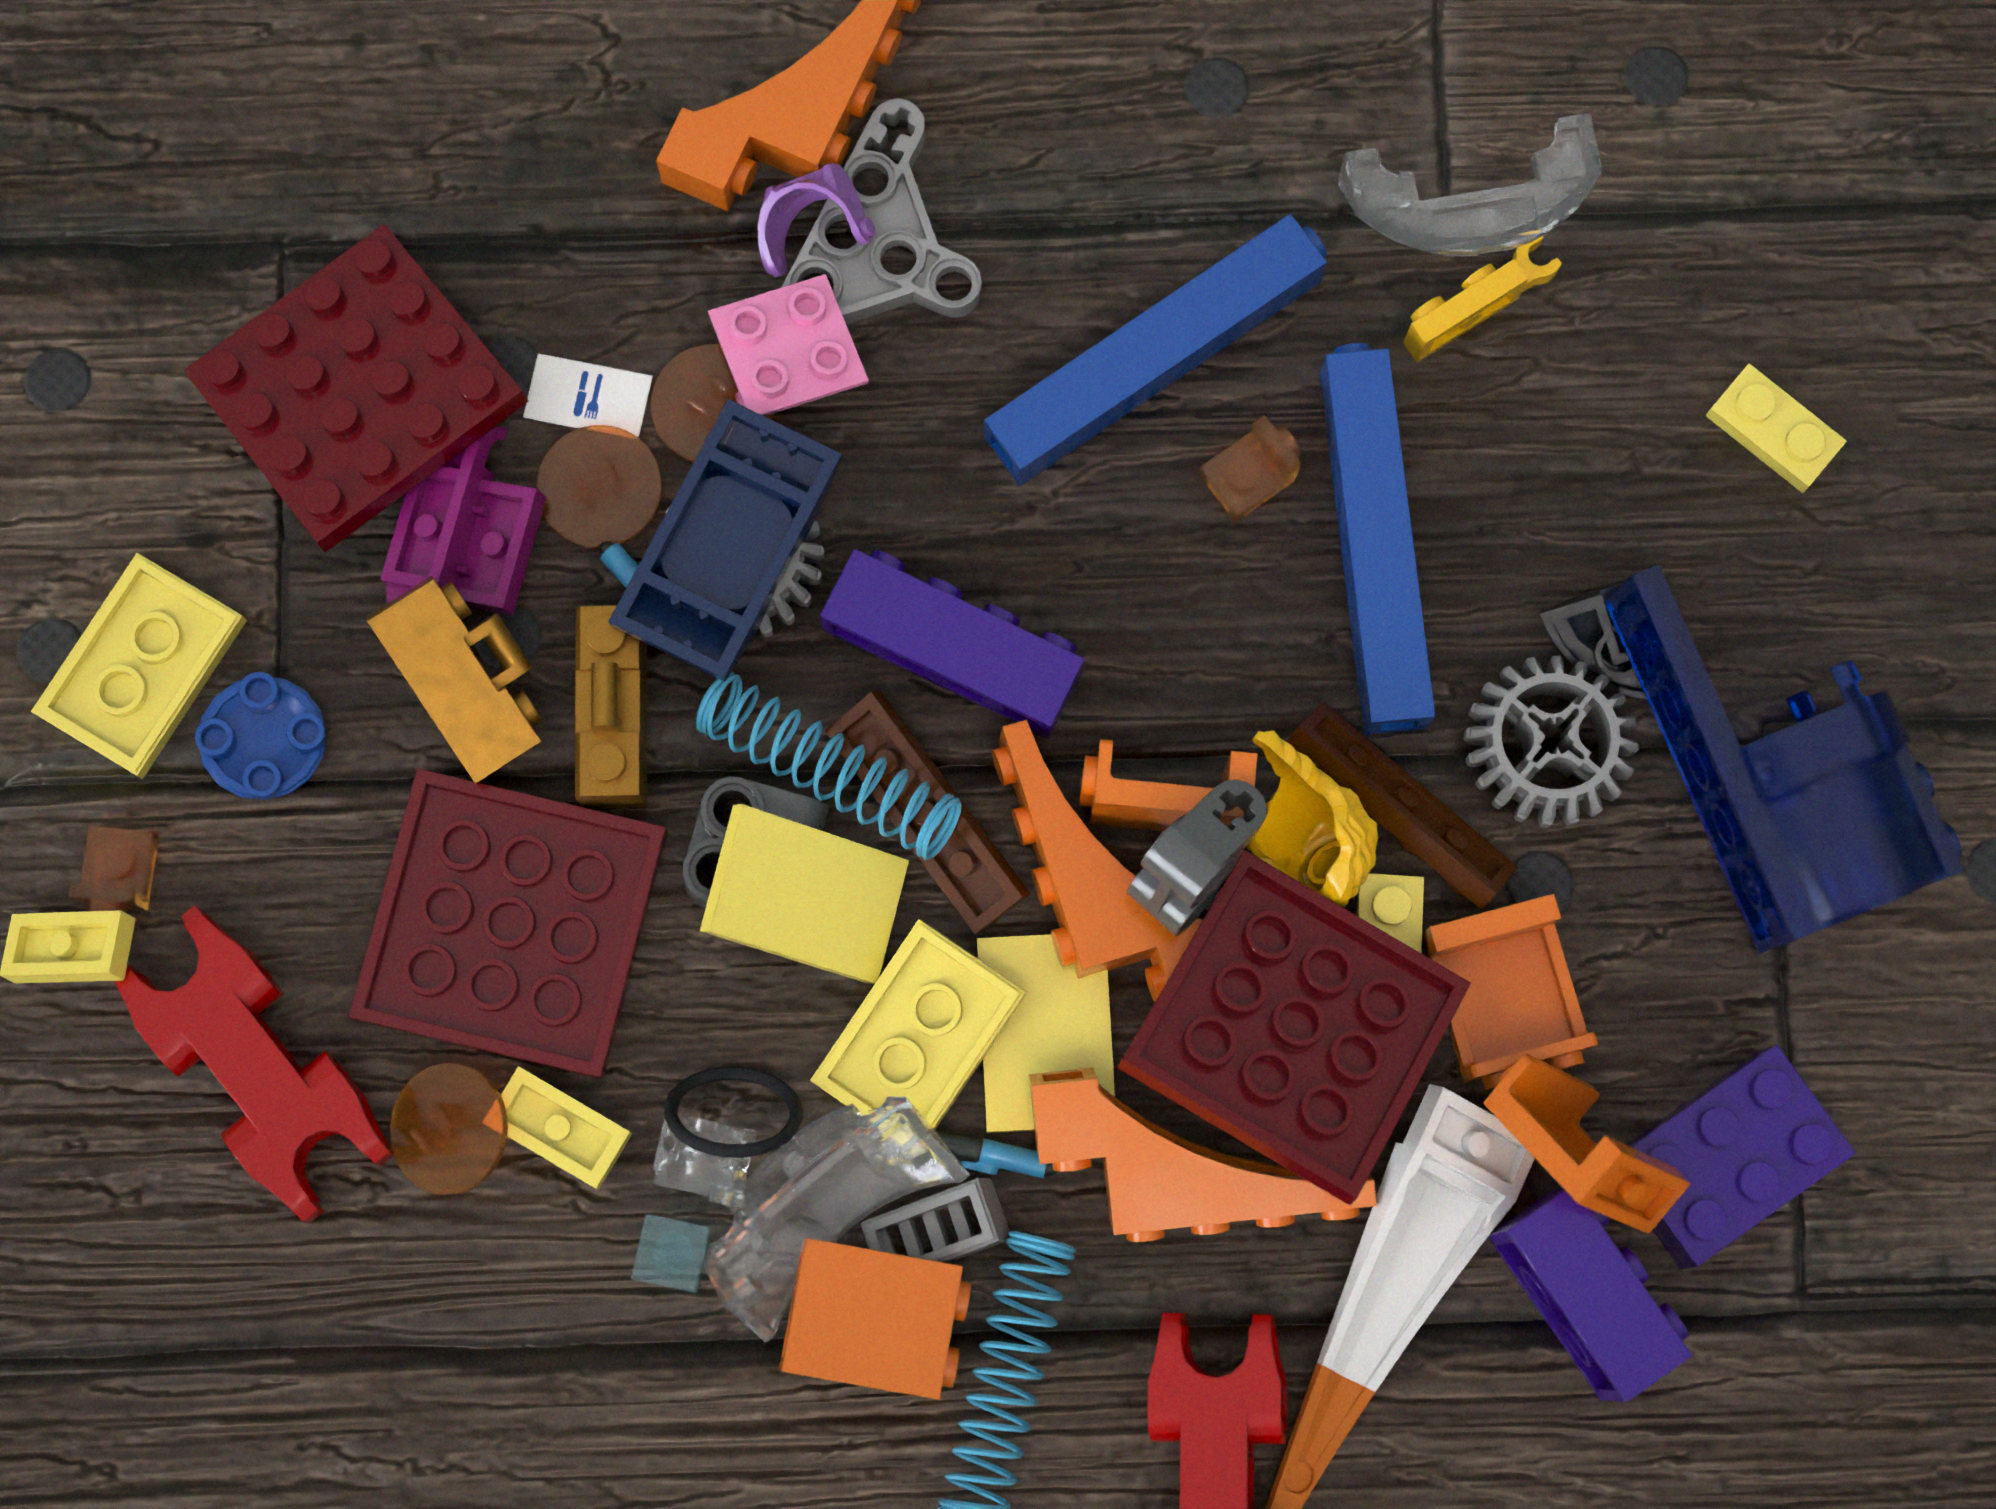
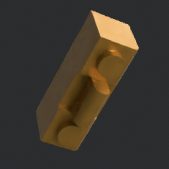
[367,576,543,784]
[575,606,647,809]

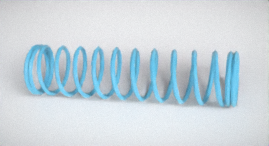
[696,672,962,860]
[936,1230,1077,1509]

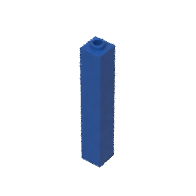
[984,213,1327,487]
[1320,343,1435,735]

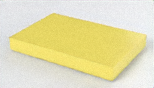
[31,553,247,779]
[700,804,909,984]
[810,919,1028,1155]
[977,934,1115,1134]

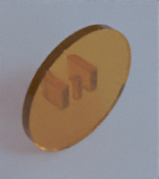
[650,344,775,463]
[536,425,662,549]
[390,1063,508,1195]

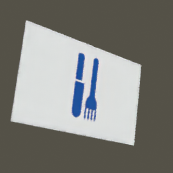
[523,353,653,440]

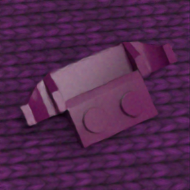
[380,425,547,615]

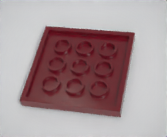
[183,224,529,553]
[348,768,668,1080]
[1117,850,1471,1206]

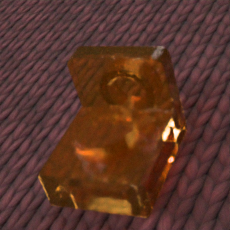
[1199,415,1301,523]
[68,826,159,913]

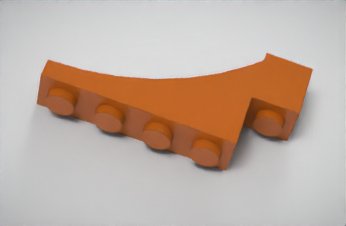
[656,0,922,212]
[992,720,1203,1003]
[1029,1067,1377,1242]

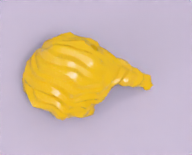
[1246,730,1378,907]

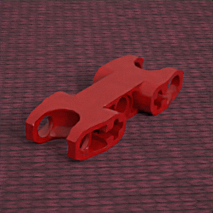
[114,905,395,1223]
[1147,1313,1288,1509]

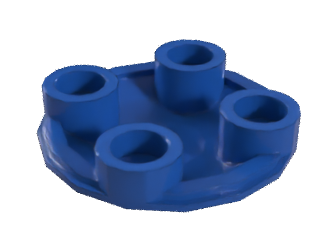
[195,672,327,800]

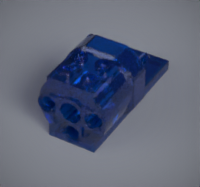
[1605,565,1964,954]

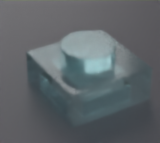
[631,1214,712,1293]

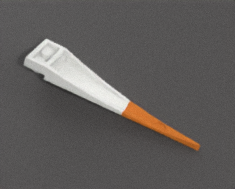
[1265,1084,1535,1509]

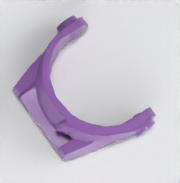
[758,163,875,278]

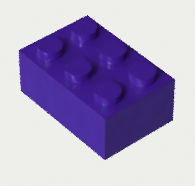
[1626,1044,1856,1269]
[1488,1188,1693,1402]

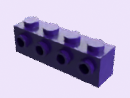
[820,549,1085,739]

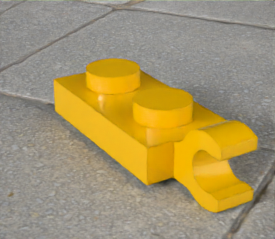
[1403,232,1562,362]

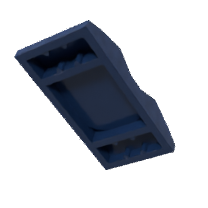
[608,399,843,682]

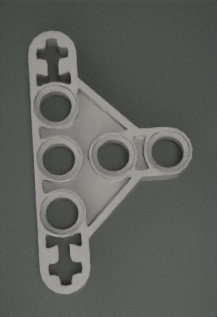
[781,98,982,325]

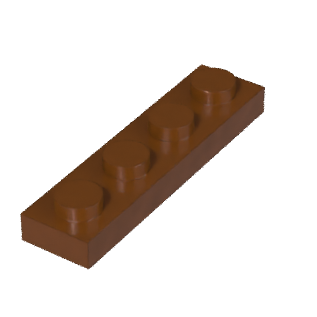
[825,690,1030,935]
[1286,702,1518,910]

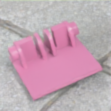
[708,274,869,416]

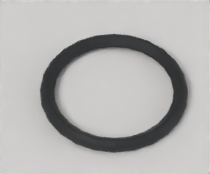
[664,1067,803,1158]

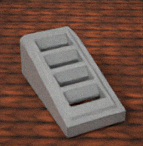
[860,1178,1010,1263]

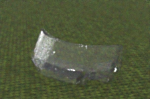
[1338,113,1603,257]
[702,1097,970,1343]

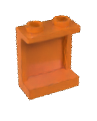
[1079,739,1258,831]
[1422,894,1599,1090]
[1483,1054,1691,1234]
[779,1238,971,1400]

